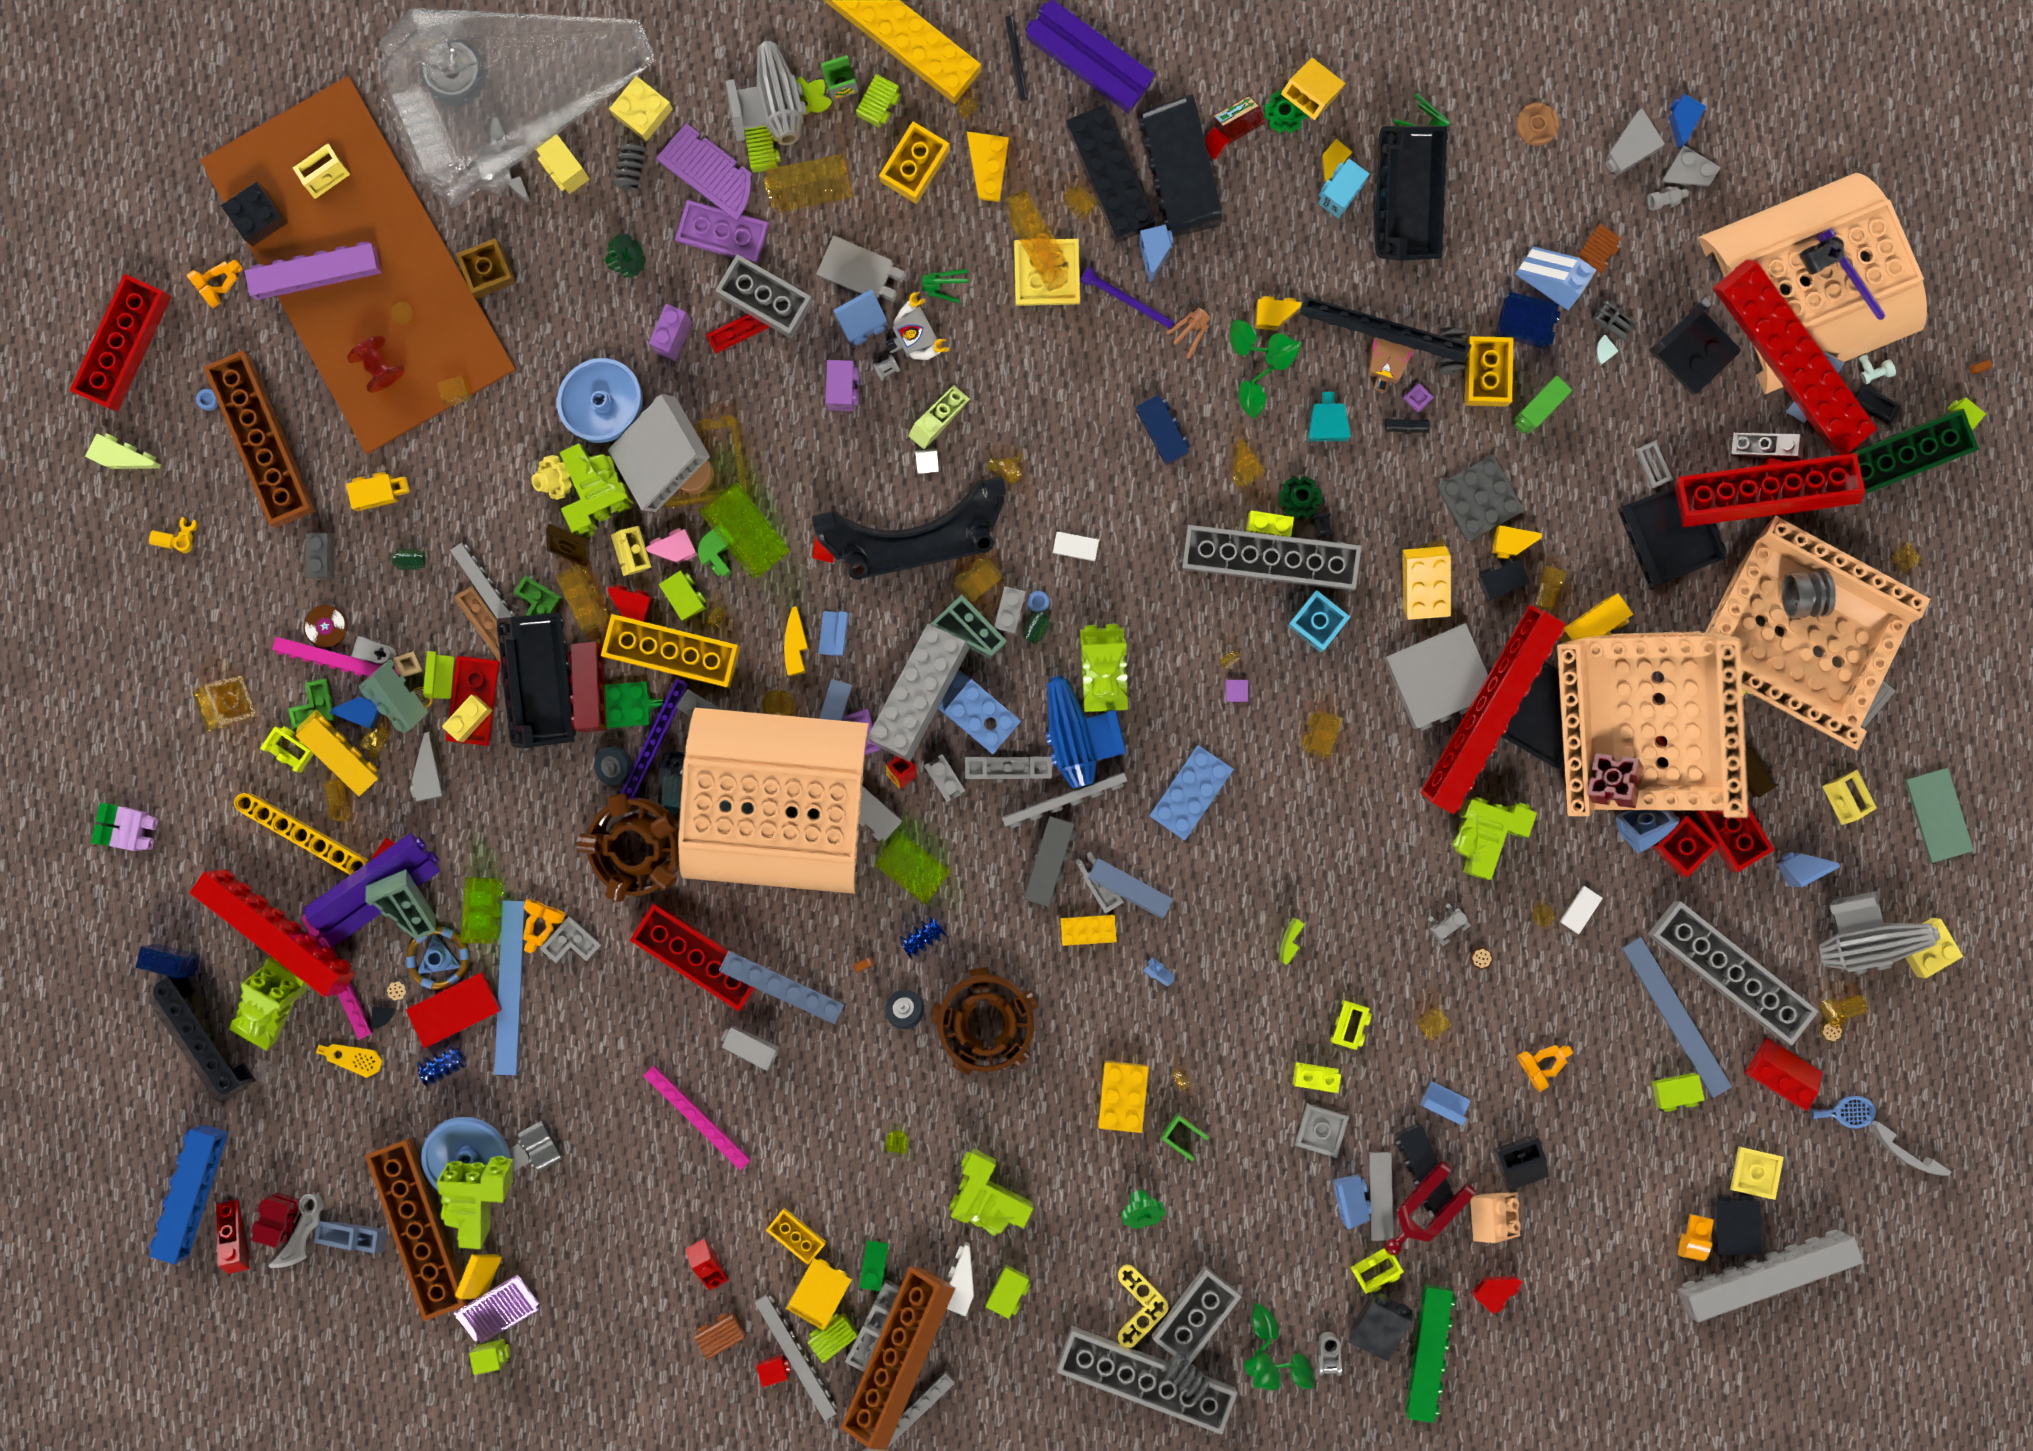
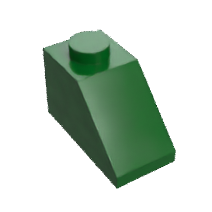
[859,1240,889,1291]

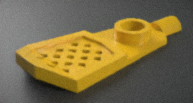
[316,1044,383,1078]

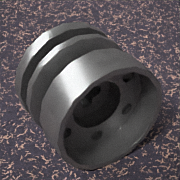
[1781,571,1836,618]

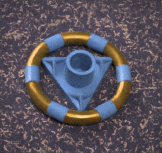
[406,927,469,990]

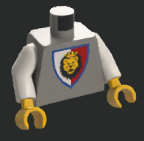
[885,292,949,360]

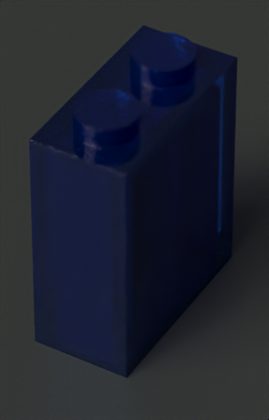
[1495,291,1560,349]
[135,944,200,978]

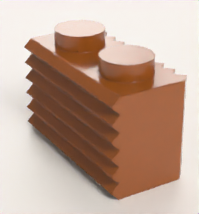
[1576,224,1621,277]
[694,1312,747,1360]

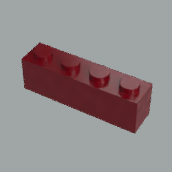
[569,642,607,733]

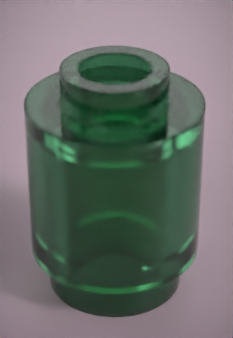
[392,549,426,570]
[1022,612,1051,645]

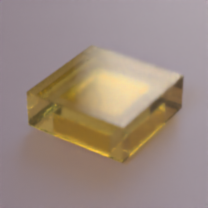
[1891,543,1922,573]

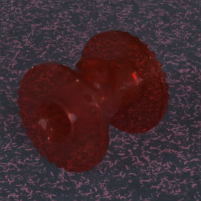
[347,336,405,393]

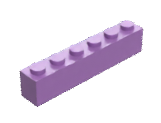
[245,242,382,300]

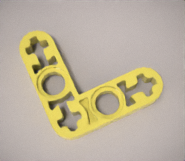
[1118,1264,1169,1348]

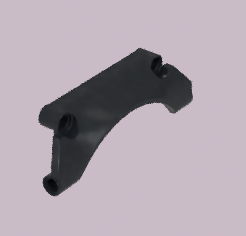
[812,476,1006,580]

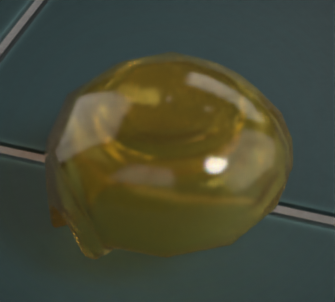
[760,689,796,716]

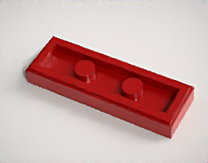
[706,314,770,354]

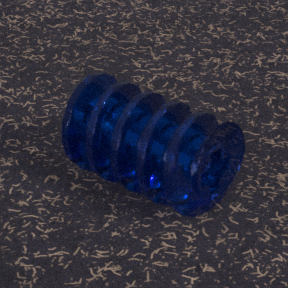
[899,916,948,961]
[417,1045,467,1087]

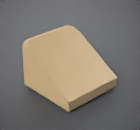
[392,651,422,678]

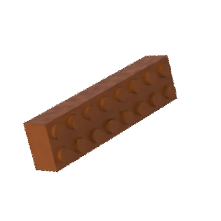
[203,350,316,528]
[365,1137,470,1321]
[841,1266,956,1450]

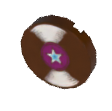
[303,605,348,648]

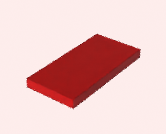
[446,656,500,746]
[406,972,502,1049]

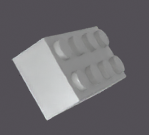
[715,254,813,339]
[1152,1266,1241,1365]

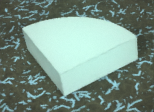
[1596,335,1618,366]

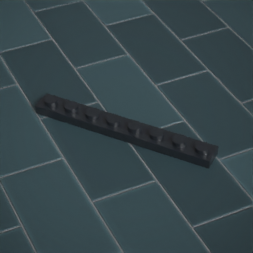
[1299,297,1472,363]

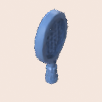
[1811,1096,1876,1129]

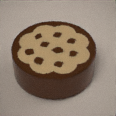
[1470,947,1493,969]

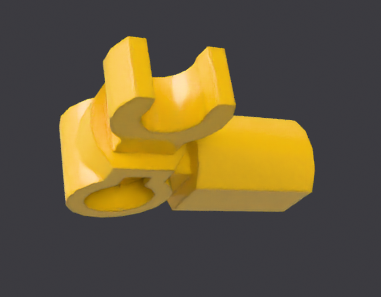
[149,517,198,553]

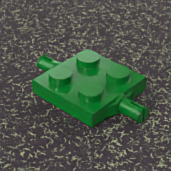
[605,682,664,729]

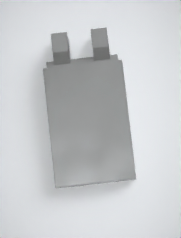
[816,235,906,302]

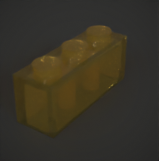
[555,564,610,635]

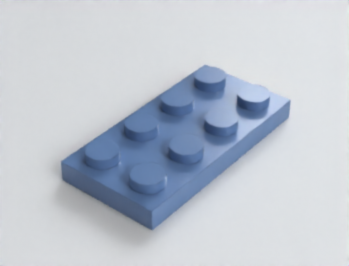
[1149,745,1234,841]

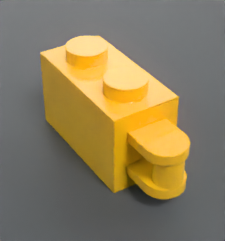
[346,472,410,511]

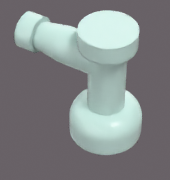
[1859,354,1896,384]

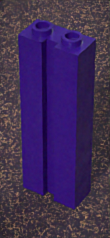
[1025,0,1155,114]
[304,833,440,947]

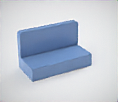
[818,611,849,657]
[1420,1082,1470,1126]

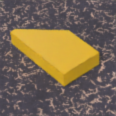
[1322,139,1352,183]

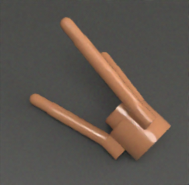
[1167,308,1210,359]

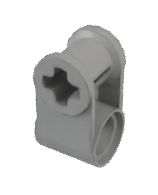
[351,636,397,664]
[1318,1332,1342,1376]

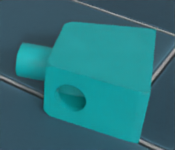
[1307,392,1351,441]

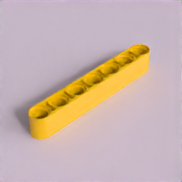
[234,793,370,875]

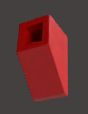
[607,584,653,623]
[685,1239,729,1291]
[1471,1276,1523,1315]

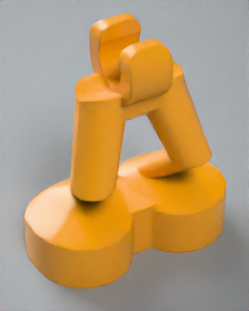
[187,260,243,309]
[523,899,566,953]
[1516,1045,1573,1092]

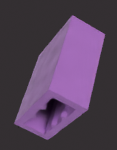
[649,304,693,362]

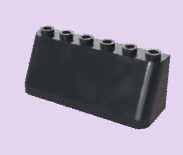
[1138,94,1222,237]
[1375,126,1448,261]
[497,612,576,748]
[150,973,256,1102]

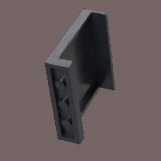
[1617,486,1727,589]
[1500,660,1565,773]

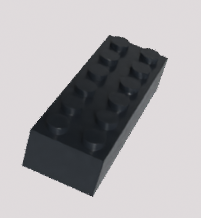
[1066,104,1156,244]

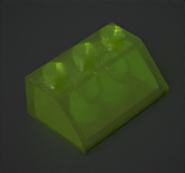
[875,831,952,905]
[460,876,504,944]

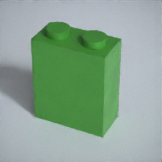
[1513,376,1572,434]

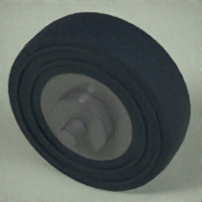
[594,746,633,786]

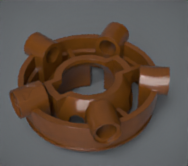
[577,793,680,902]
[931,967,1039,1075]

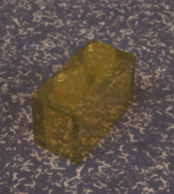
[954,557,1003,604]
[1300,710,1343,760]

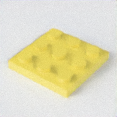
[1014,239,1080,306]

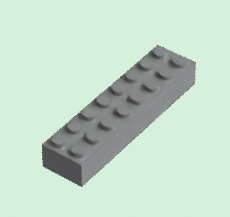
[1182,525,1361,591]
[1647,901,1819,1046]
[1677,1230,1864,1322]
[1056,1326,1237,1434]

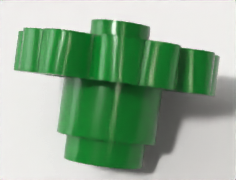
[1264,90,1308,134]
[1121,1190,1166,1228]

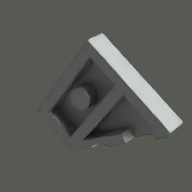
[1661,146,1721,187]

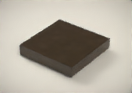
[546,524,589,566]

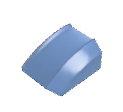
[1616,810,1681,853]

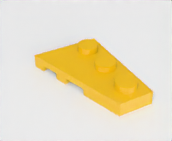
[967,132,1009,202]

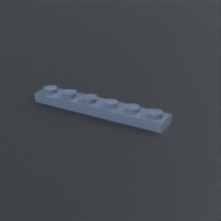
[719,951,844,1024]

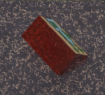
[1213,96,1266,144]

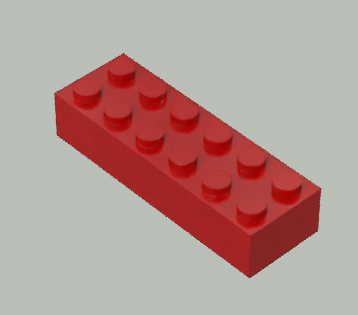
[69,274,172,413]
[629,903,756,1011]

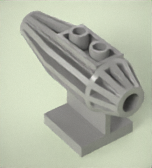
[726,41,807,145]
[1819,891,1941,974]

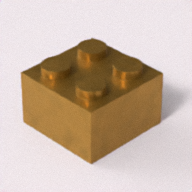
[456,238,516,299]

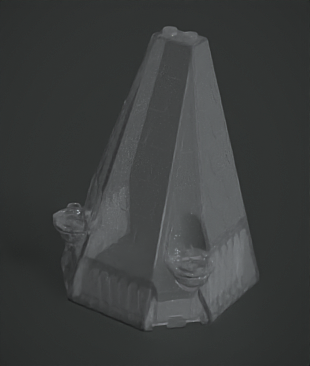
[379,8,656,207]

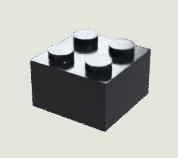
[221,181,288,247]

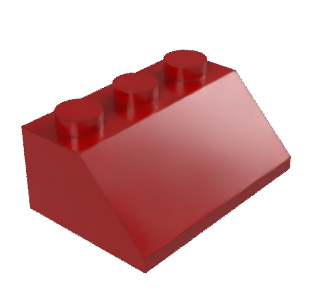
[1744,1037,1823,1111]

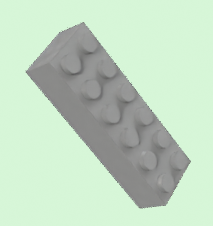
[867,624,969,762]

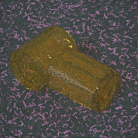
[1534,565,1566,611]
[323,779,353,823]
[1819,995,1868,1028]

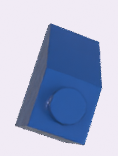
[1669,94,1707,149]
[330,697,381,729]

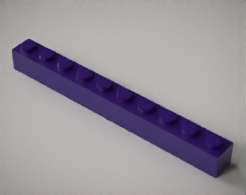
[621,678,690,798]

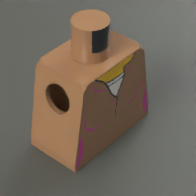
[1368,338,1414,392]

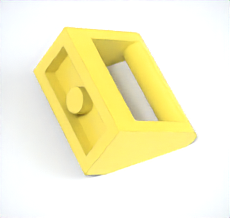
[293,144,350,199]
[1822,769,1877,825]

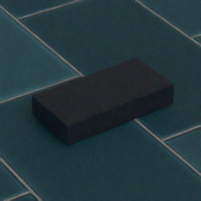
[1855,384,1901,425]

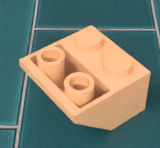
[1470,1192,1521,1243]

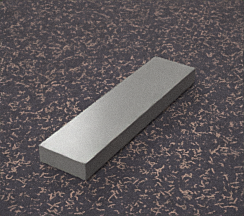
[1369,1152,1393,1241]

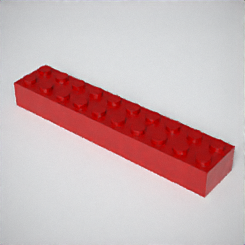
[1712,259,1877,455]
[1420,605,1566,814]

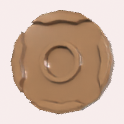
[1516,103,1559,146]

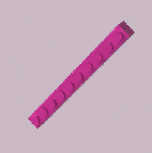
[272,637,407,685]
[301,915,374,1039]
[643,1065,751,1171]

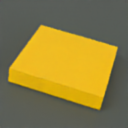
[455,1254,502,1299]

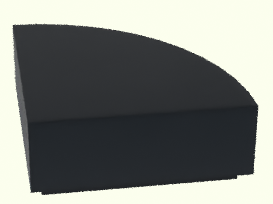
[371,1006,396,1029]

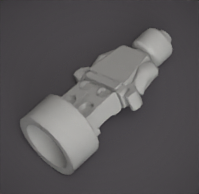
[1647,187,1689,211]

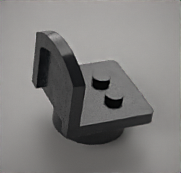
[1649,297,1741,395]

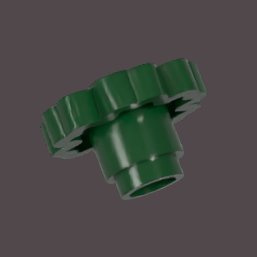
[605,233,645,278]
[1278,476,1322,520]

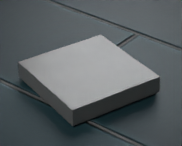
[1295,1103,1349,1158]

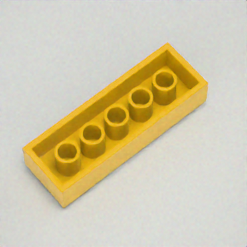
[601,614,741,689]

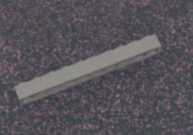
[450,543,516,619]
[755,1293,838,1421]
[863,1371,955,1451]

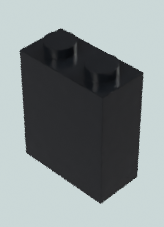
[1711,1194,1762,1255]
[1349,1291,1413,1361]

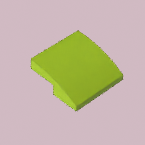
[1279,918,1305,965]

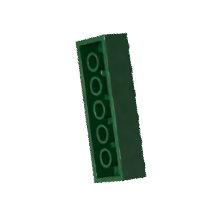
[1848,409,1980,495]

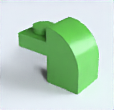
[698,526,732,578]

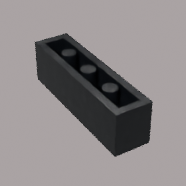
[1394,1123,1454,1216]

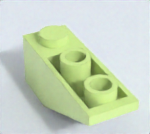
[908,385,970,450]
[85,433,161,469]

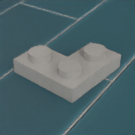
[540,916,602,963]

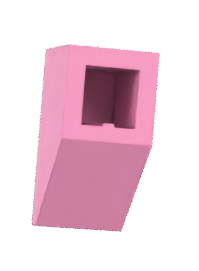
[646,528,698,564]

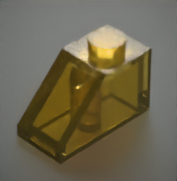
[1231,437,1266,490]

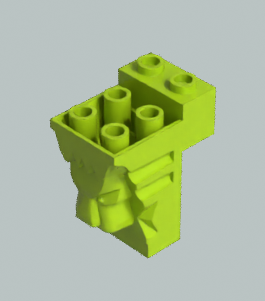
[559,444,634,538]
[1080,624,1128,712]
[1452,797,1537,880]
[229,956,308,1051]
[949,1148,1033,1236]
[437,1156,513,1249]

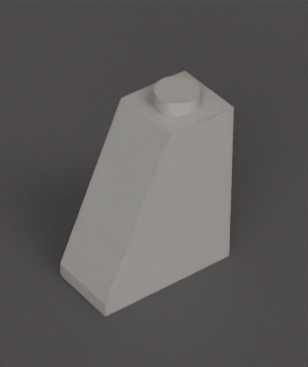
[1605,108,1665,176]
[721,1026,780,1070]

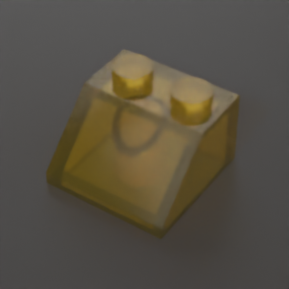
[192,675,257,732]

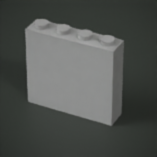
[608,394,710,512]
[1383,623,1488,731]

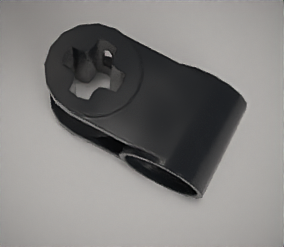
[1799,236,1845,275]

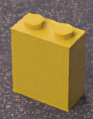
[1281,58,1346,120]
[786,1258,852,1330]

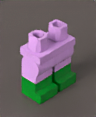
[91,802,159,851]

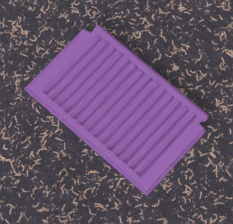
[453,1274,539,1344]

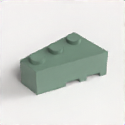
[930,595,1007,659]
[358,659,428,734]
[366,870,436,940]

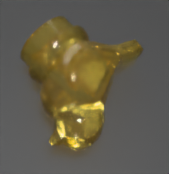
[986,452,1024,485]
[361,726,390,759]

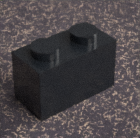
[1477,558,1530,602]

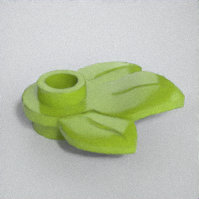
[796,77,832,115]

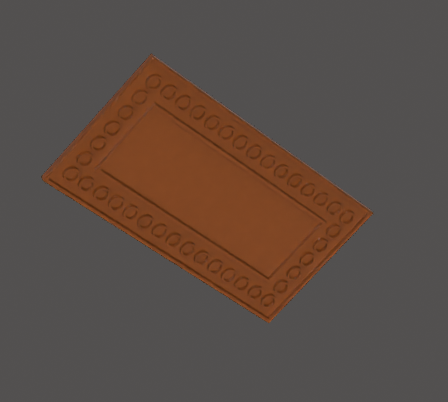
[199,76,516,455]

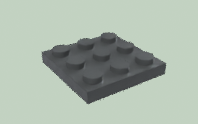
[1436,455,1524,542]

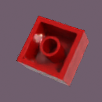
[1651,816,1718,877]

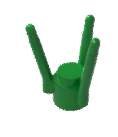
[1394,94,1450,126]
[922,269,969,303]

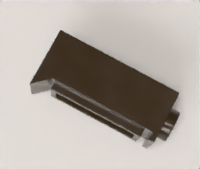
[1744,742,1780,798]

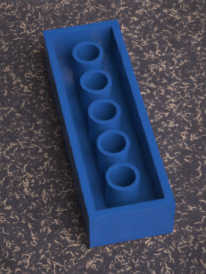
[149,1125,229,1265]

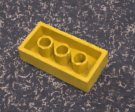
[1060,915,1116,946]
[766,1207,826,1265]

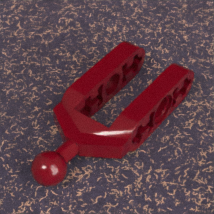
[1385,1161,1476,1256]

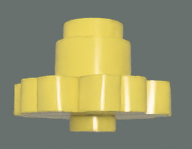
[532,455,571,500]

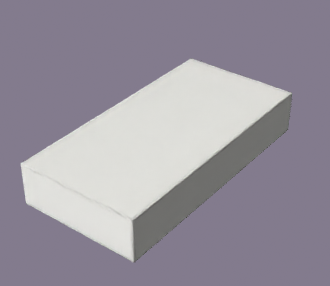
[1053,532,1099,561]
[1560,886,1603,934]

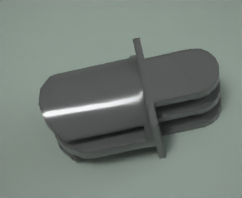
[1592,301,1637,341]

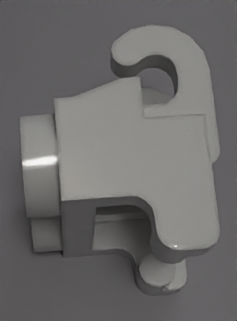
[1427,903,1471,946]

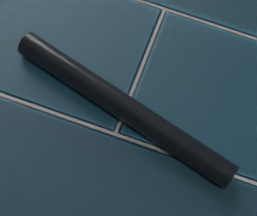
[1005,16,1028,101]

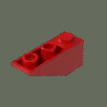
[216,1200,249,1274]

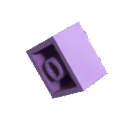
[826,360,860,411]

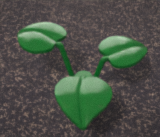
[1230,319,1302,418]
[1244,1303,1315,1391]

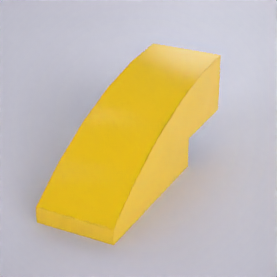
[784,606,809,677]

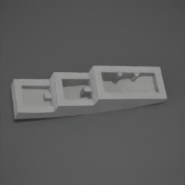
[845,1280,901,1372]

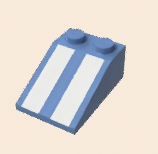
[1515,247,1596,310]

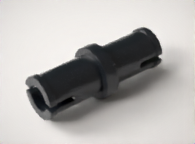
[1385,417,1430,435]

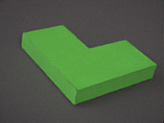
[514,575,562,615]
[288,678,336,730]

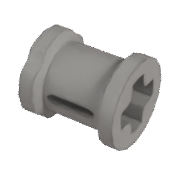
[872,354,900,381]

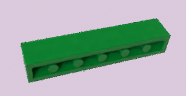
[1405,1284,1455,1423]

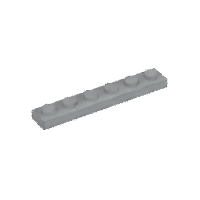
[1002,772,1127,828]

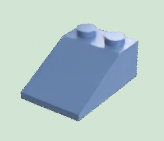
[834,289,888,346]

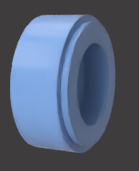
[196,388,218,411]
[1028,591,1049,613]

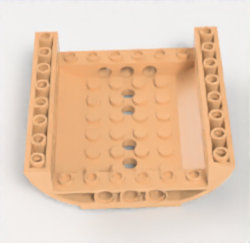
[1698,173,1927,394]
[1705,516,1930,750]
[1557,632,1748,817]
[678,708,869,894]

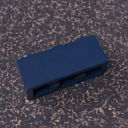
[1135,395,1191,466]

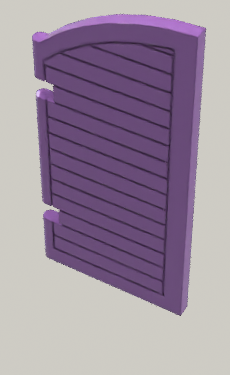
[656,123,753,221]

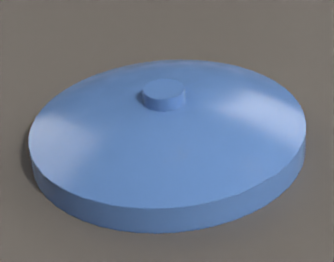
[557,358,643,443]
[421,1117,510,1190]

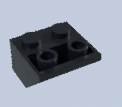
[1493,1135,1549,1191]

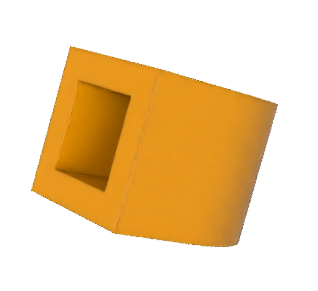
[1677,1214,1714,1261]

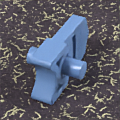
[1143,958,1174,986]

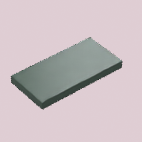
[1904,768,1974,863]

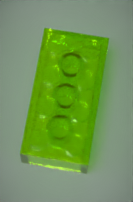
[698,482,790,578]

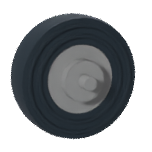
[885,990,924,1029]

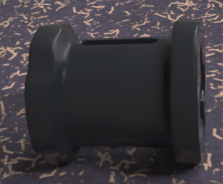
[1311,512,1334,538]

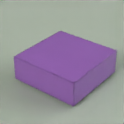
[1403,382,1434,413]
[1226,680,1248,702]

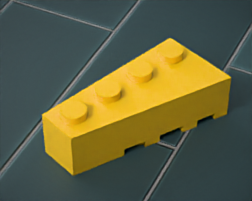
[295,709,378,796]

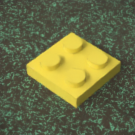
[1730,1147,1784,1200]

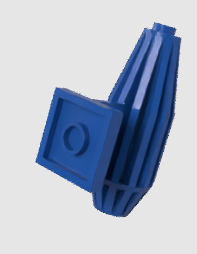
[1046,675,1127,789]

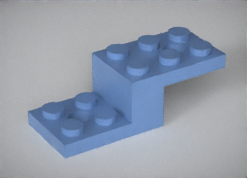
[938,669,1021,754]

